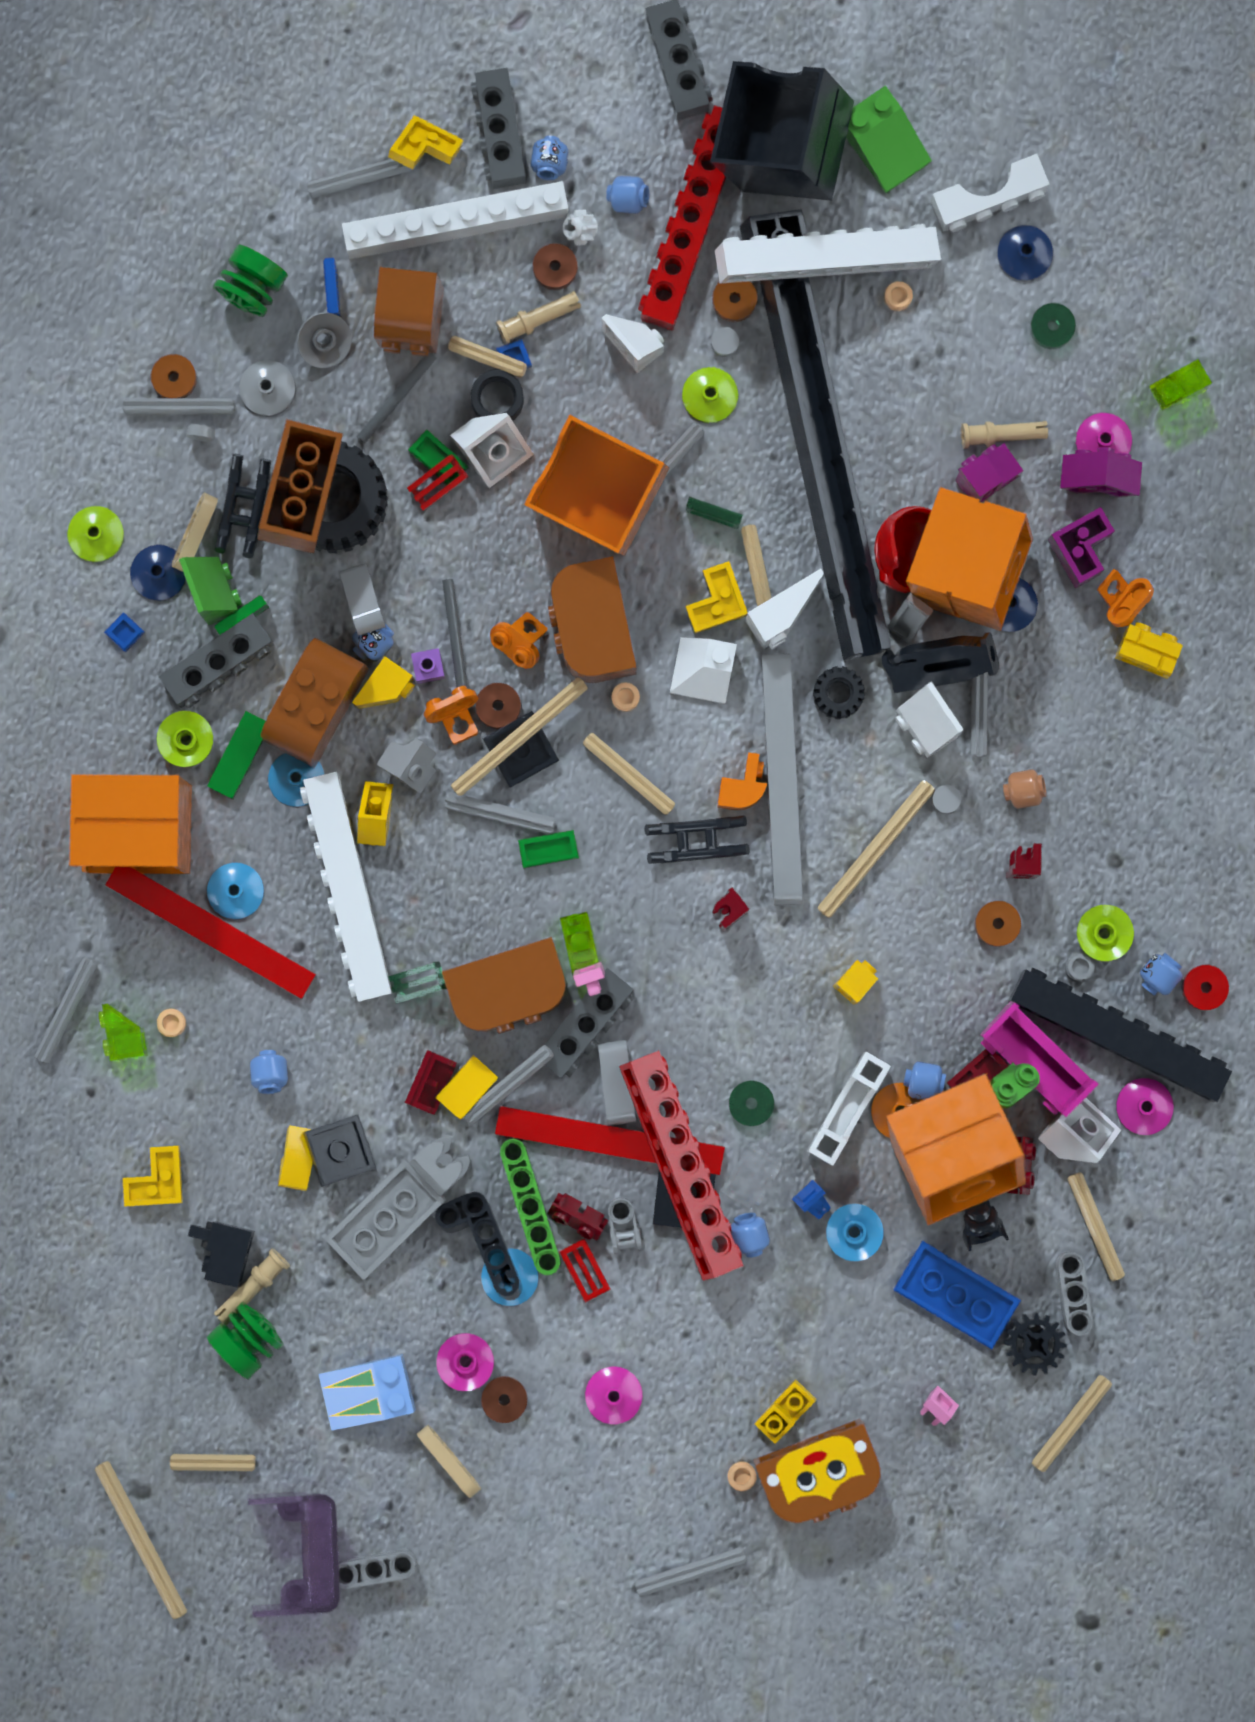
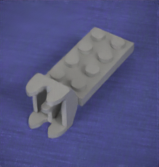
[325,1136,470,1280]

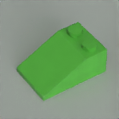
[846,85,932,193]
[179,557,243,625]

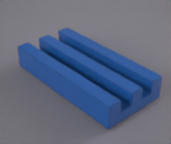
[323,258,341,317]

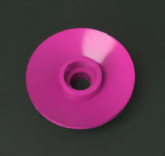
[1076,413,1132,454]
[1116,1078,1174,1135]
[436,1333,494,1391]
[585,1366,642,1424]

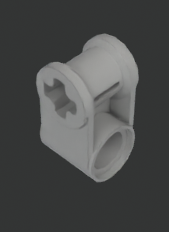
[608,1197,642,1254]

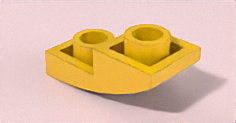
[278,1125,313,1191]
[754,1379,816,1444]

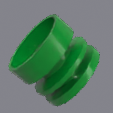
[213,244,288,317]
[206,1302,284,1380]

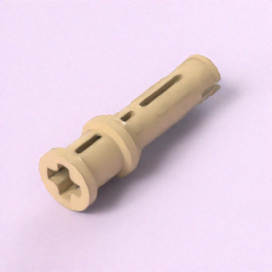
[496,291,581,345]
[961,421,1048,449]
[214,1248,290,1325]

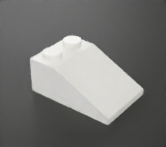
[746,569,824,650]
[895,682,964,758]

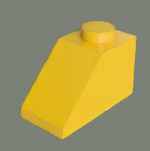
[352,656,415,709]
[357,781,393,846]
[833,960,878,1005]

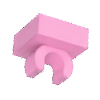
[573,962,605,996]
[920,1386,959,1426]

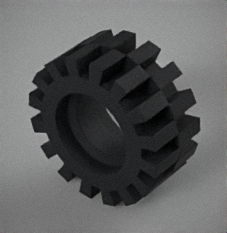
[813,666,865,719]

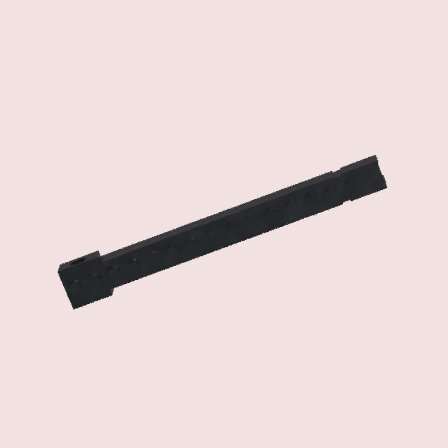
[739,209,891,660]

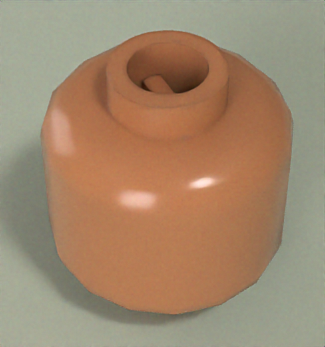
[1003,769,1047,809]

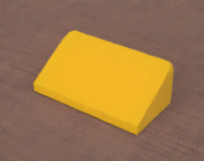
[435,1055,498,1120]

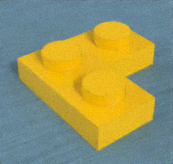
[388,115,464,170]
[685,561,748,634]
[123,1145,183,1207]

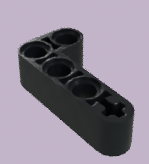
[435,1192,523,1301]

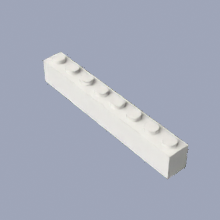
[342,181,569,259]
[715,224,941,283]
[300,772,393,1002]

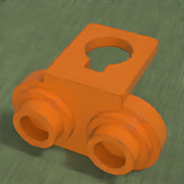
[1097,569,1154,627]
[490,612,548,669]
[424,686,478,745]

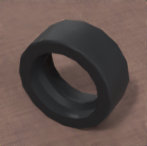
[470,369,524,421]

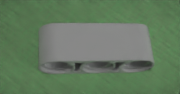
[339,563,386,636]
[598,1040,636,1126]
[1055,1251,1093,1336]
[332,1549,417,1589]

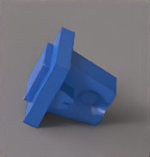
[792,1180,831,1219]

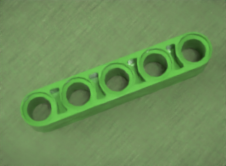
[500,1139,561,1275]

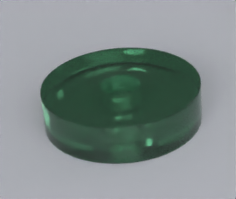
[1030,303,1076,349]
[728,1081,774,1126]

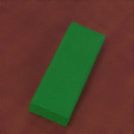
[207,711,266,799]

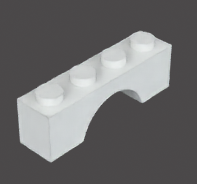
[930,154,1050,232]
[807,1052,891,1166]

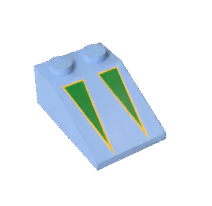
[319,1354,416,1430]

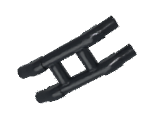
[214,454,271,558]
[644,815,750,864]

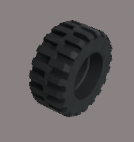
[315,442,388,553]

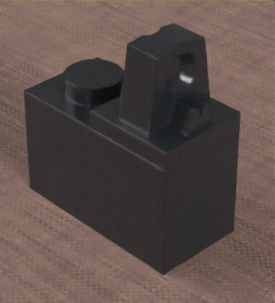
[188,1221,255,1288]

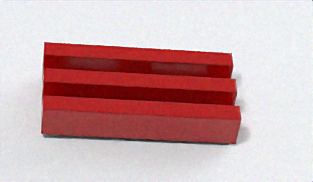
[407,454,468,511]
[559,1238,611,1303]

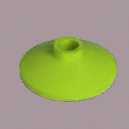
[682,367,738,423]
[67,506,124,562]
[156,711,214,767]
[1077,904,1134,961]

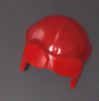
[874,506,931,594]

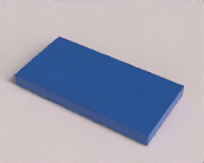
[893,1241,1021,1350]

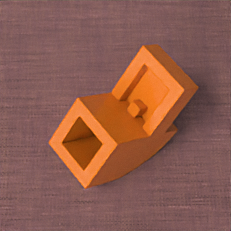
[717,752,767,810]

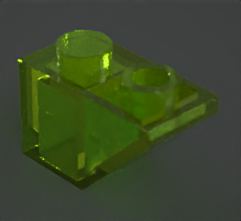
[1149,359,1212,411]
[560,912,599,980]
[99,1003,148,1062]

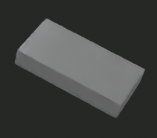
[887,593,933,644]

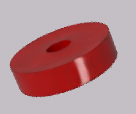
[1182,965,1229,1011]

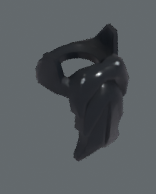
[963,1200,1009,1252]

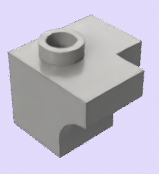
[376,738,437,794]

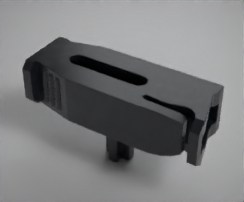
[882,632,999,693]

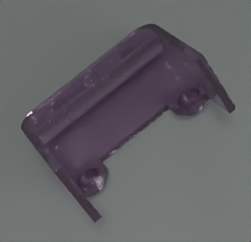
[247,1492,340,1618]

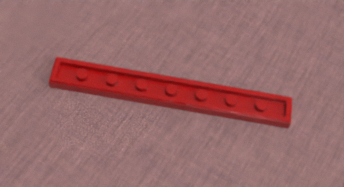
[105,866,316,999]
[495,1106,725,1175]

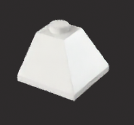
[602,314,664,373]
[450,413,534,488]
[670,638,737,704]
[1038,1098,1121,1163]

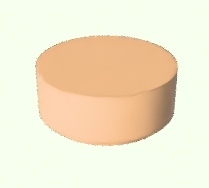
[884,281,913,311]
[611,682,640,712]
[157,1009,186,1037]
[727,1461,756,1491]

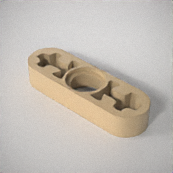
[172,492,218,572]
[417,1425,481,1498]

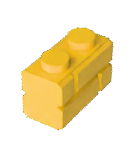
[1115,622,1183,679]

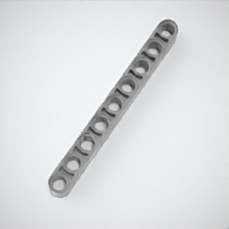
[761,654,803,906]

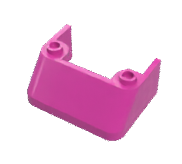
[980,1001,1099,1117]

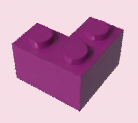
[955,443,1024,502]
[1060,447,1142,498]
[1048,507,1115,589]

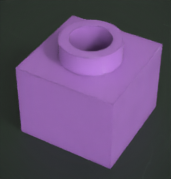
[411,648,445,684]

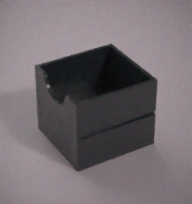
[710,61,854,201]

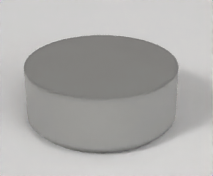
[711,327,739,357]
[186,424,216,442]
[932,785,961,814]
[1065,953,1094,982]

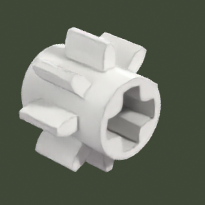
[563,210,598,245]

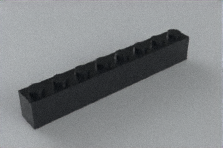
[1008,968,1232,1102]

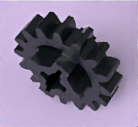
[1003,1312,1067,1376]

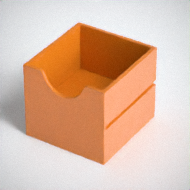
[524,414,670,556]
[906,487,1033,631]
[69,774,192,874]
[886,1074,1025,1225]

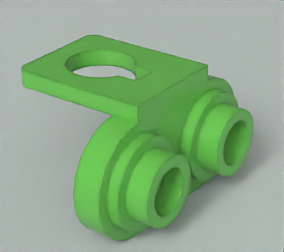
[990,1063,1040,1109]

